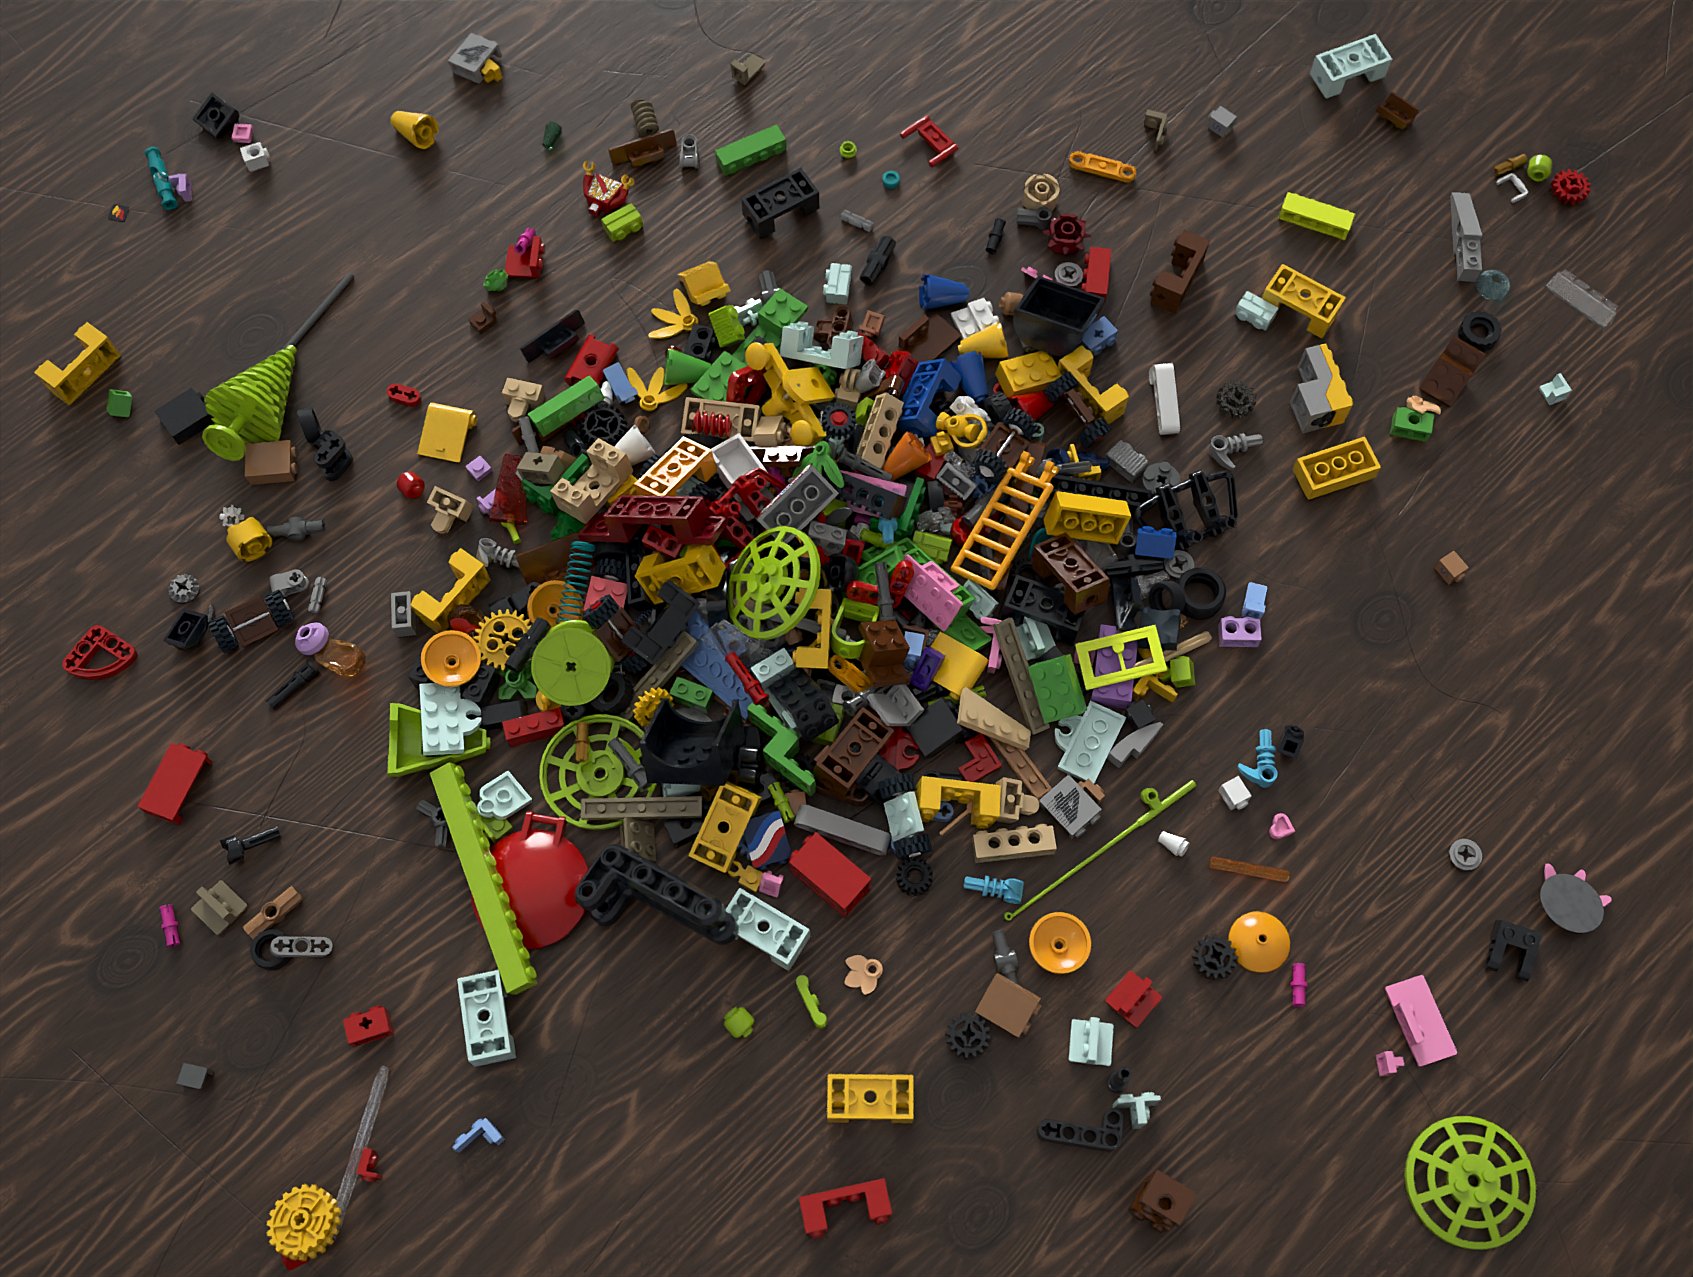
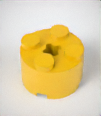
[226,517,272,562]

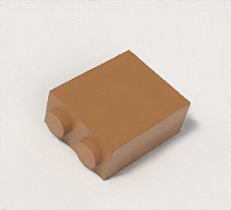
[245,440,298,485]
[975,973,1042,1038]

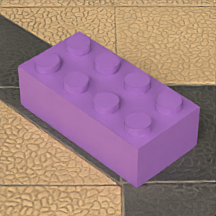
[1090,624,1137,709]

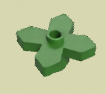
[499,660,539,701]

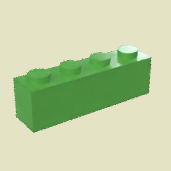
[715,124,786,176]
[528,376,605,437]

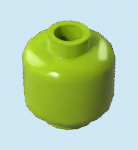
[1527,155,1552,181]
[724,1006,754,1038]

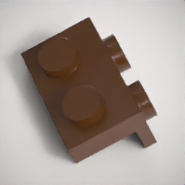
[1376,92,1420,130]

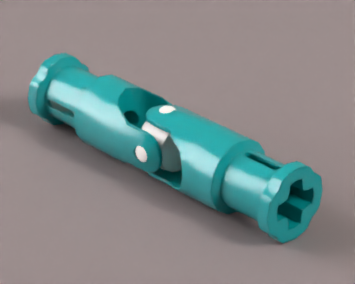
[144,147,178,210]

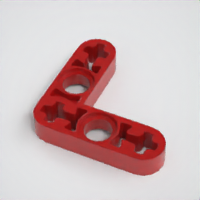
[846,560,914,609]

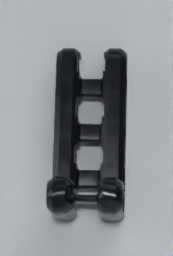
[574,844,739,945]

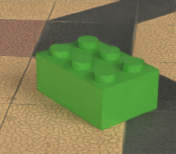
[1028,654,1087,723]

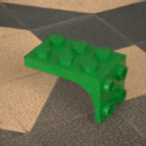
[521,453,590,517]
[870,477,927,542]

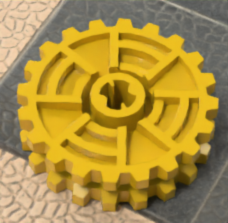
[267,1184,342,1261]

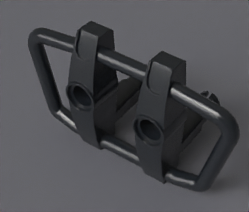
[1134,470,1238,551]

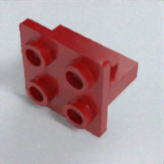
[881,351,919,394]
[1105,971,1162,1028]

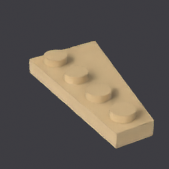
[957,687,1031,751]

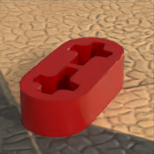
[387,384,421,407]

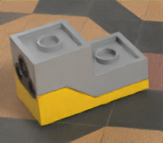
[1290,343,1353,433]

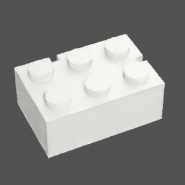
[711,433,770,503]

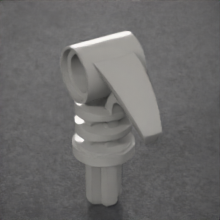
[1208,433,1263,470]
[476,538,520,569]

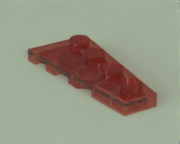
[488,454,527,525]

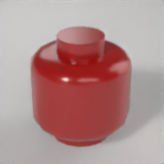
[397,471,425,499]

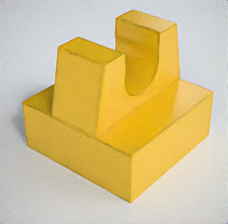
[481,59,502,83]
[930,431,954,456]

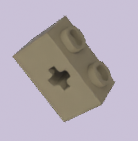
[516,452,564,485]

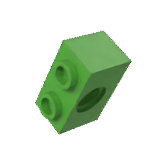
[1390,407,1434,442]
[669,677,714,714]

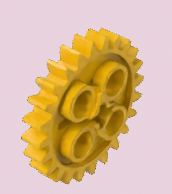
[473,609,532,672]

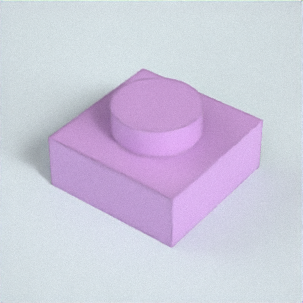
[465,456,492,482]

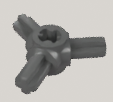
[417,800,449,848]

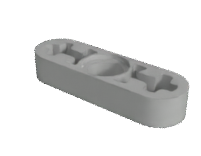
[270,937,332,957]

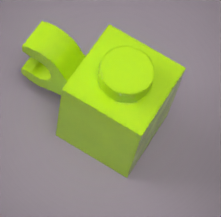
[1159,656,1195,688]

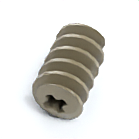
[631,100,659,138]

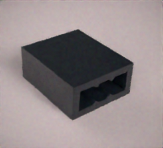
[154,388,214,445]
[906,697,968,758]

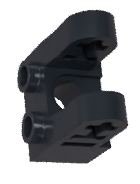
[1485,920,1543,982]

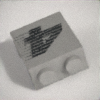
[448,33,502,83]
[1039,774,1102,840]

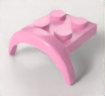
[980,617,1002,674]

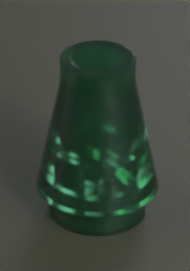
[542,122,562,149]

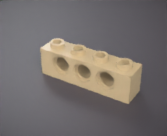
[856,393,904,469]
[972,824,1057,863]

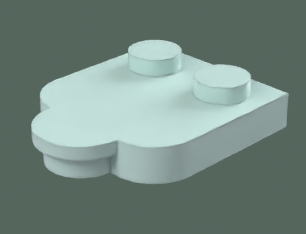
[477,771,532,820]

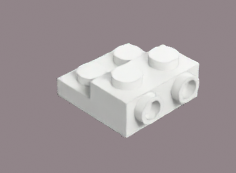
[951,298,1000,340]
[950,396,994,432]

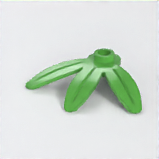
[792,441,844,488]

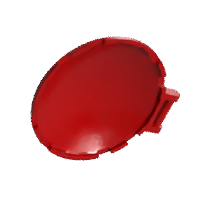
[471,811,591,950]

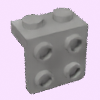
[867,684,924,726]

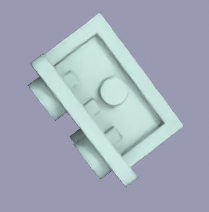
[1015,617,1056,661]
[1069,1017,1113,1066]
[1113,1092,1161,1129]

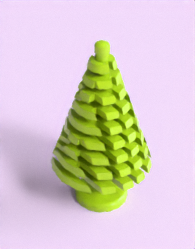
[202,345,297,461]

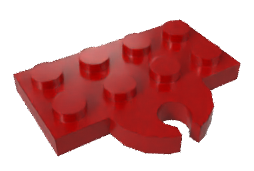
[869,711,920,771]

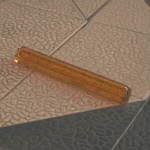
[1209,856,1290,882]

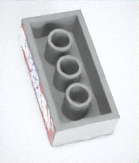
[754,464,839,544]

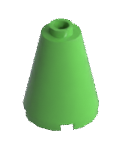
[664,349,711,385]

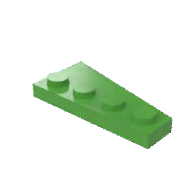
[841,545,904,599]

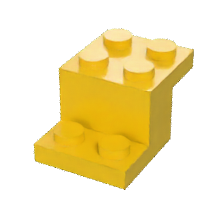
[677,261,731,306]

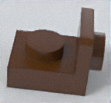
[468,301,497,334]

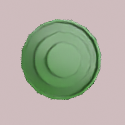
[483,270,508,292]

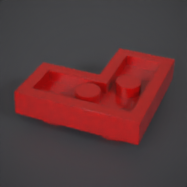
[958,733,1002,782]

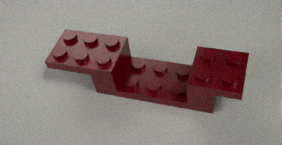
[578,495,729,546]

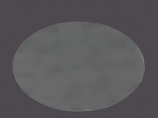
[1540,874,1604,933]

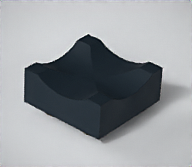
[1137,607,1181,651]

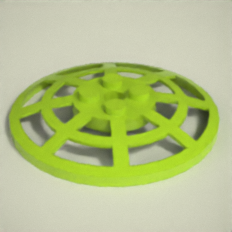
[727,526,821,640]
[539,714,657,830]
[1405,1116,1536,1250]

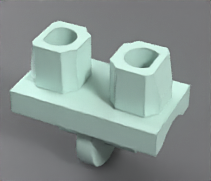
[734,298,762,326]

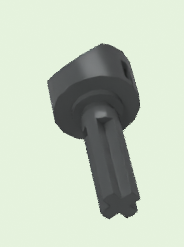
[1037,458,1092,479]

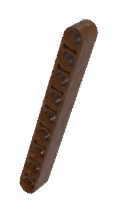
[987,440,1046,592]

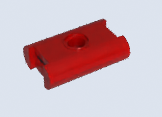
[564,334,619,386]

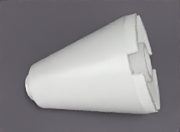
[614,425,656,466]

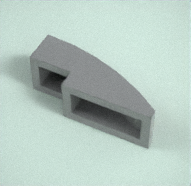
[1107,722,1163,768]

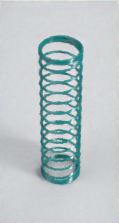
[556,541,595,624]

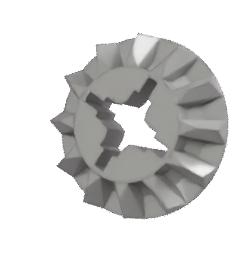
[1054,262,1083,287]
[1163,550,1194,579]
[168,573,199,603]
[1449,839,1482,871]

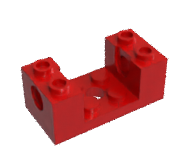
[799,1178,892,1239]

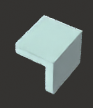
[1539,373,1572,406]

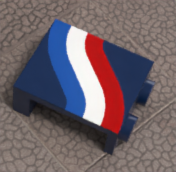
[744,809,792,870]

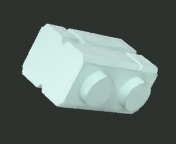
[823,263,852,305]
[1234,291,1279,331]

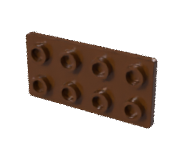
[888,314,961,362]
[516,530,597,589]

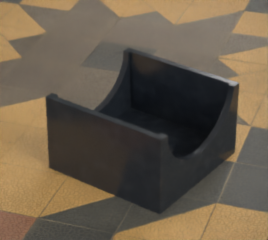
[639,698,745,786]

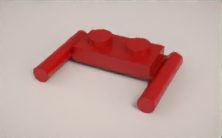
[900,115,959,168]

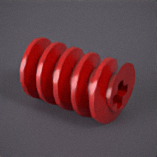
[692,410,732,438]

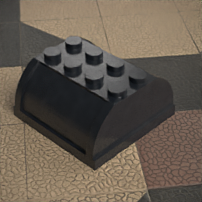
[1013,276,1105,356]

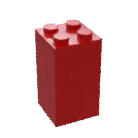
[789,832,871,919]

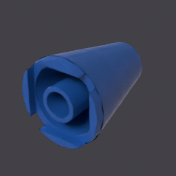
[919,274,969,310]
[950,351,989,404]

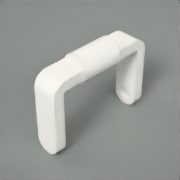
[1496,173,1528,203]

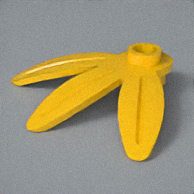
[648,289,699,339]
[627,367,688,411]

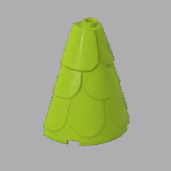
[388,703,490,778]

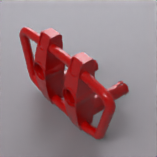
[707,468,787,569]

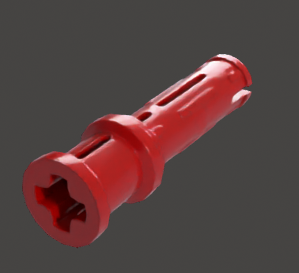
[725,651,770,706]

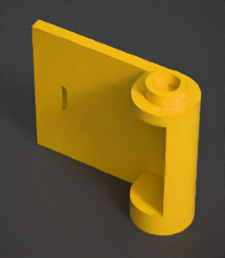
[417,403,477,463]
[930,631,989,701]

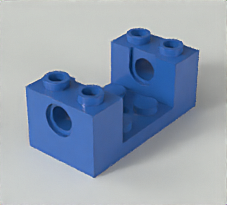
[896,359,962,437]

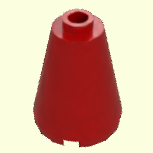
[1007,390,1055,421]

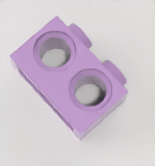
[1218,616,1261,647]

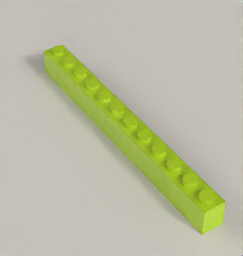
[430,762,537,995]

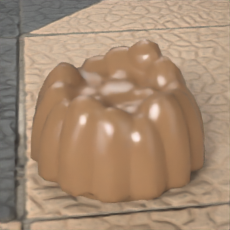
[633,416,649,433]

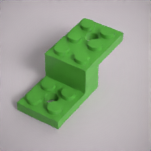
[747,703,816,797]

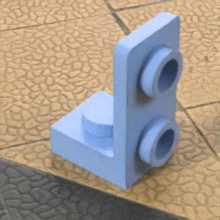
[1241,582,1267,620]
[452,1118,505,1153]

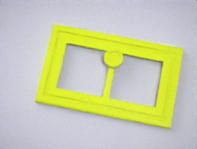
[1075,625,1167,690]

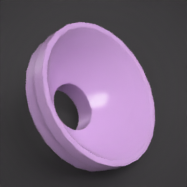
[295,622,329,655]

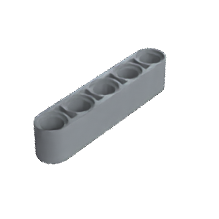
[794,804,891,856]

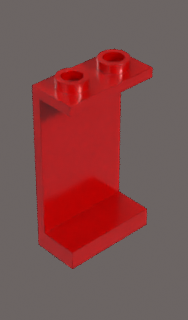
[137,743,212,825]

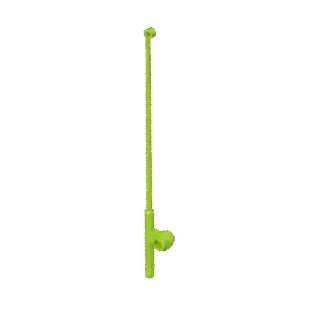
[1004,780,1196,920]

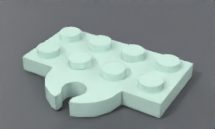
[419,683,482,756]
[1054,701,1126,784]

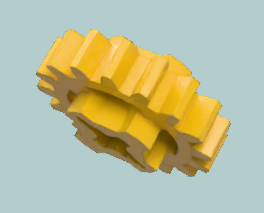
[633,687,674,727]

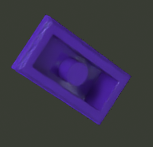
[909,647,946,691]

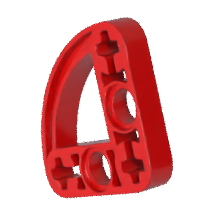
[726,366,768,405]
[62,625,138,680]

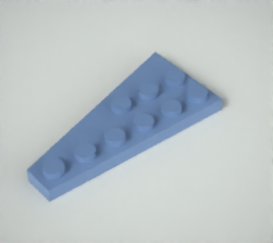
[675,609,754,720]

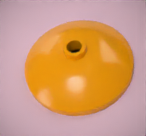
[527,580,584,629]
[421,630,481,687]
[1029,912,1091,974]
[1228,912,1290,973]

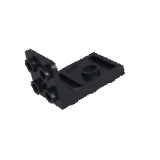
[768,667,839,742]

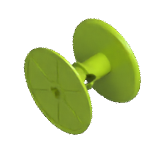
[531,620,615,706]

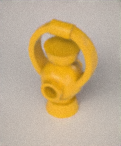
[936,412,988,449]

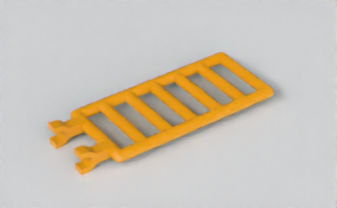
[951,451,1059,590]

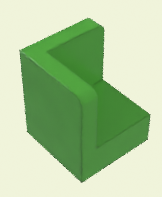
[107,389,132,417]

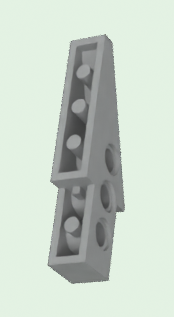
[1450,192,1482,282]

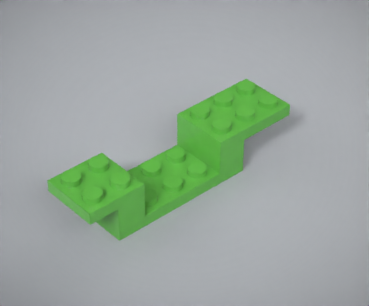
[691,288,808,402]
[861,537,992,652]

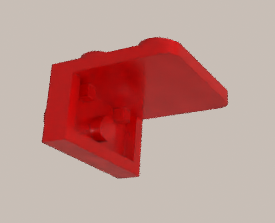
[505,236,545,278]

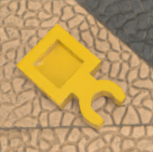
[728,861,764,893]

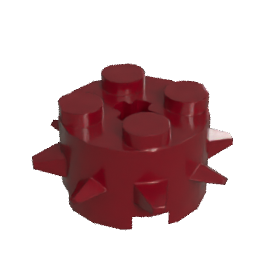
[1043,213,1091,255]

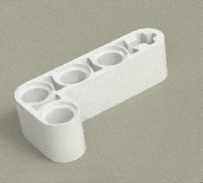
[1149,363,1180,435]

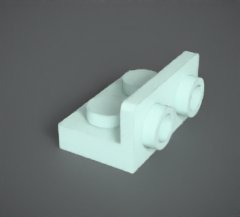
[963,579,999,620]

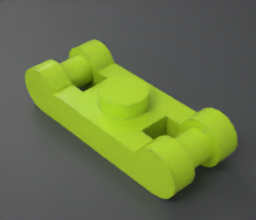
[796,975,827,1029]

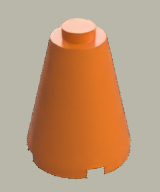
[881,431,932,482]

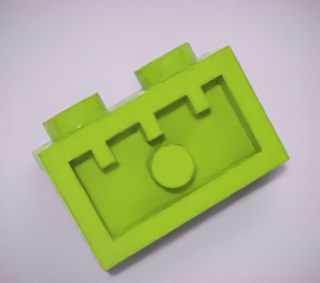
[476,811,513,844]

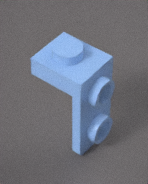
[603,363,638,403]

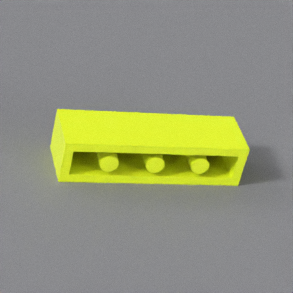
[1278,192,1355,240]

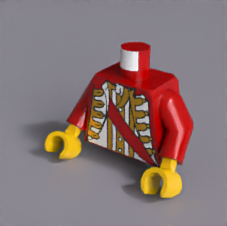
[583,161,634,216]

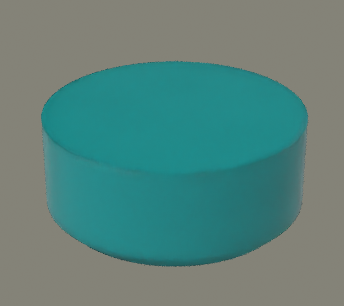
[882,171,900,189]

